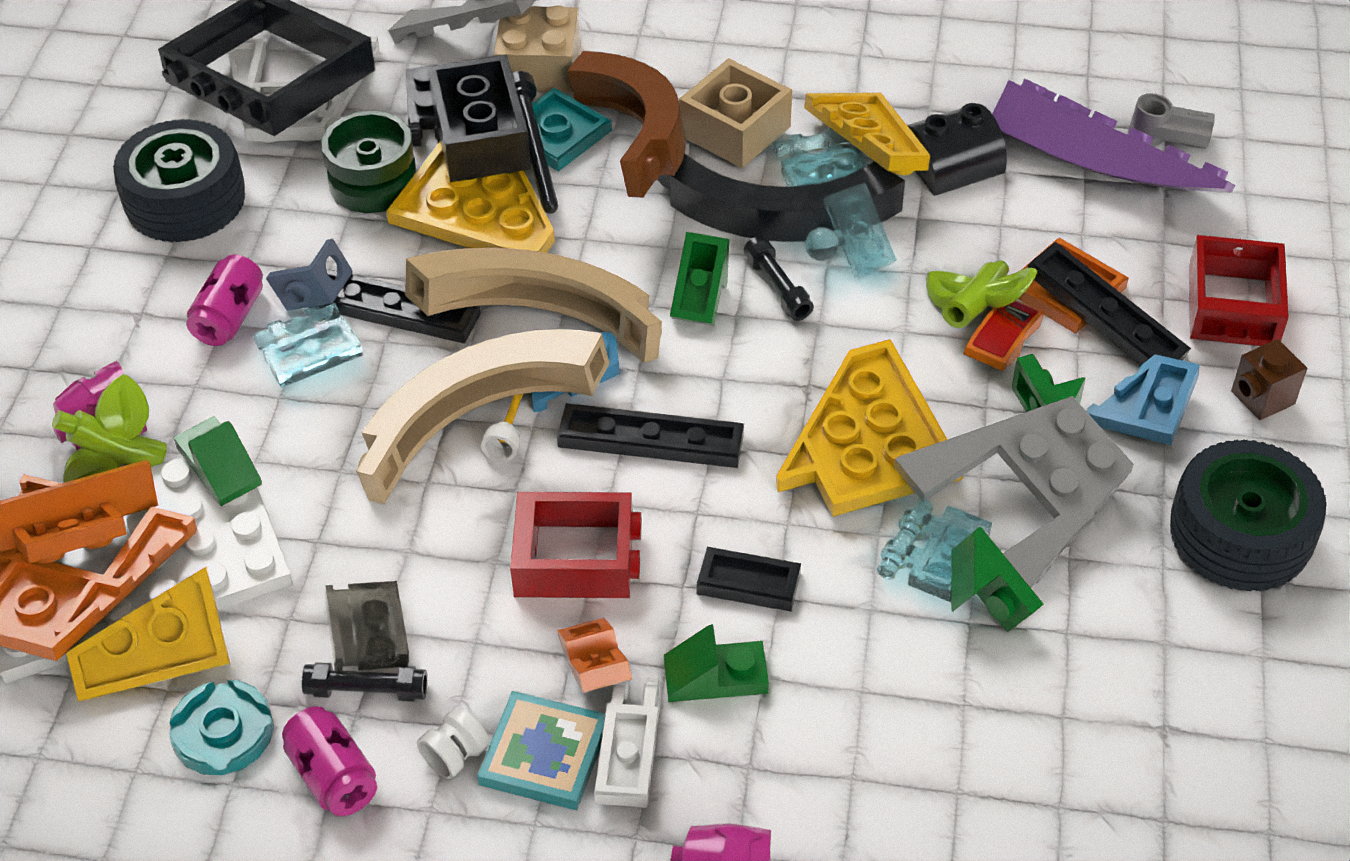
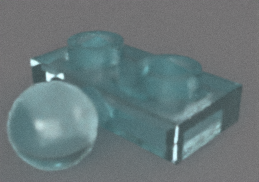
[805,182,897,278]

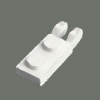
[594,677,659,808]

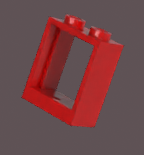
[1189,235,1289,346]
[510,492,642,598]

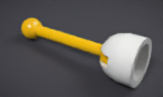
[481,394,523,462]

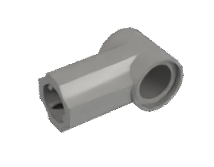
[1128,93,1215,149]

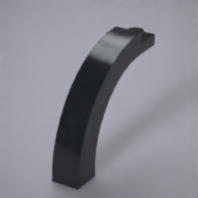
[657,154,905,242]

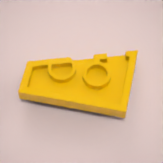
[66,566,230,702]

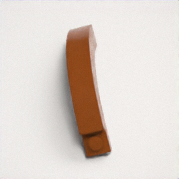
[567,51,686,198]

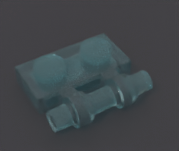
[773,128,868,186]
[253,303,363,388]
[877,499,992,602]

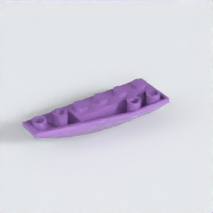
[992,78,1236,193]

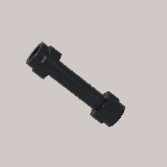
[743,236,814,321]
[302,662,428,701]

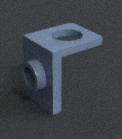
[266,239,353,310]

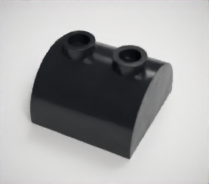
[907,103,1007,196]

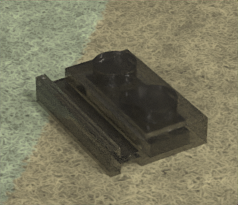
[325,581,409,672]

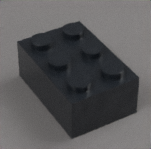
[427,54,531,182]

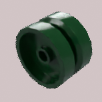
[322,110,417,213]

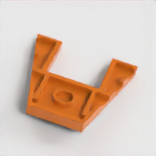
[0,474,197,661]

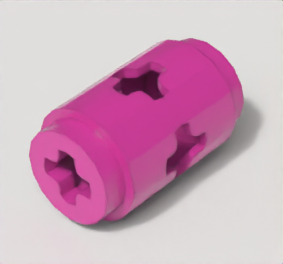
[186,254,263,346]
[282,706,377,816]

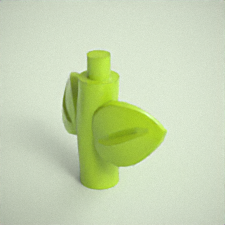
[926,260,1037,328]
[52,374,167,483]

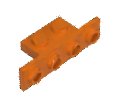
[0,460,159,563]

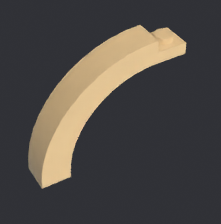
[405,248,662,363]
[356,329,610,504]

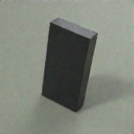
[696,546,801,612]

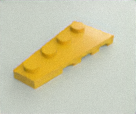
[804,93,930,175]

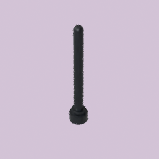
[512,71,558,214]

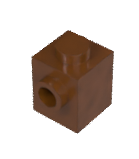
[1231,339,1308,420]

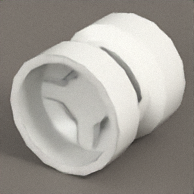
[416,706,490,780]

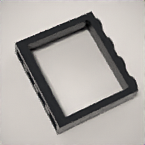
[158,0,375,137]

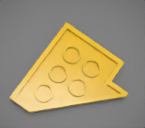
[386,141,555,253]
[776,339,963,517]

